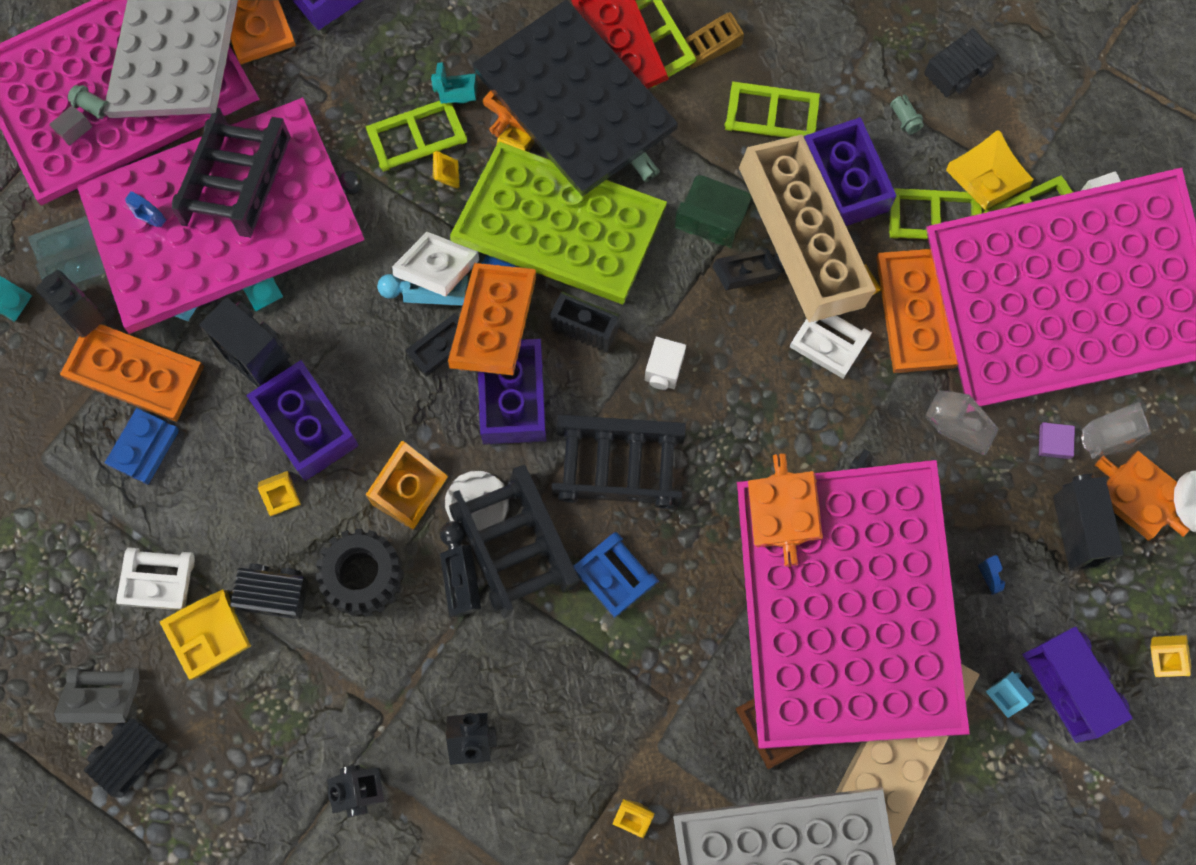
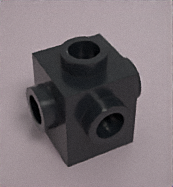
[446,713,497,765]
[327,765,385,818]

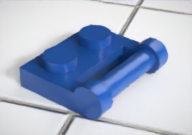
[573,532,659,619]

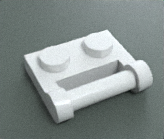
[790,315,872,379]
[116,547,195,610]

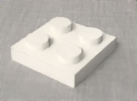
[392,232,479,296]

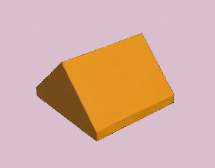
[366,441,448,530]

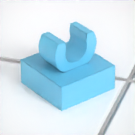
[986,671,1035,718]

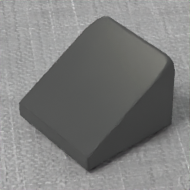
[49,106,92,146]

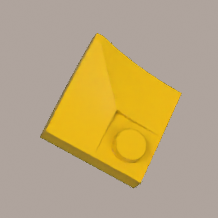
[946,130,1034,210]
[160,589,251,680]

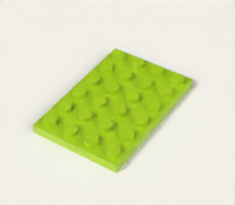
[450,142,667,305]

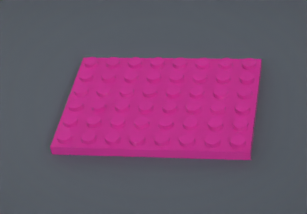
[0,0,259,206]
[77,98,364,334]
[926,168,1196,409]
[737,460,970,749]

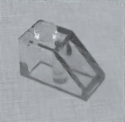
[925,390,999,455]
[1081,402,1151,459]

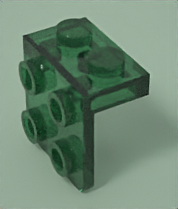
[675,175,751,248]

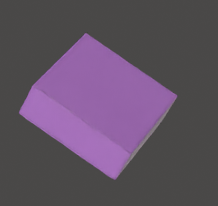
[1039,422,1075,459]

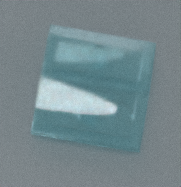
[28,216,106,284]

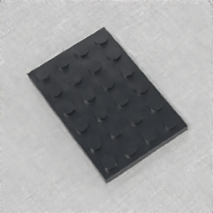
[472,0,678,197]

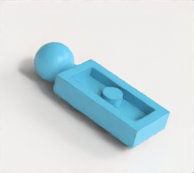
[377,274,469,306]

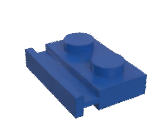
[104,408,180,485]

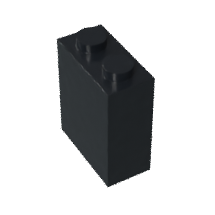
[1053,474,1124,571]

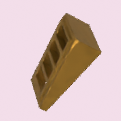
[677,12,744,69]

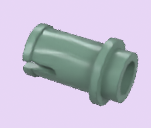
[68,85,108,119]
[890,94,924,135]
[630,152,660,183]

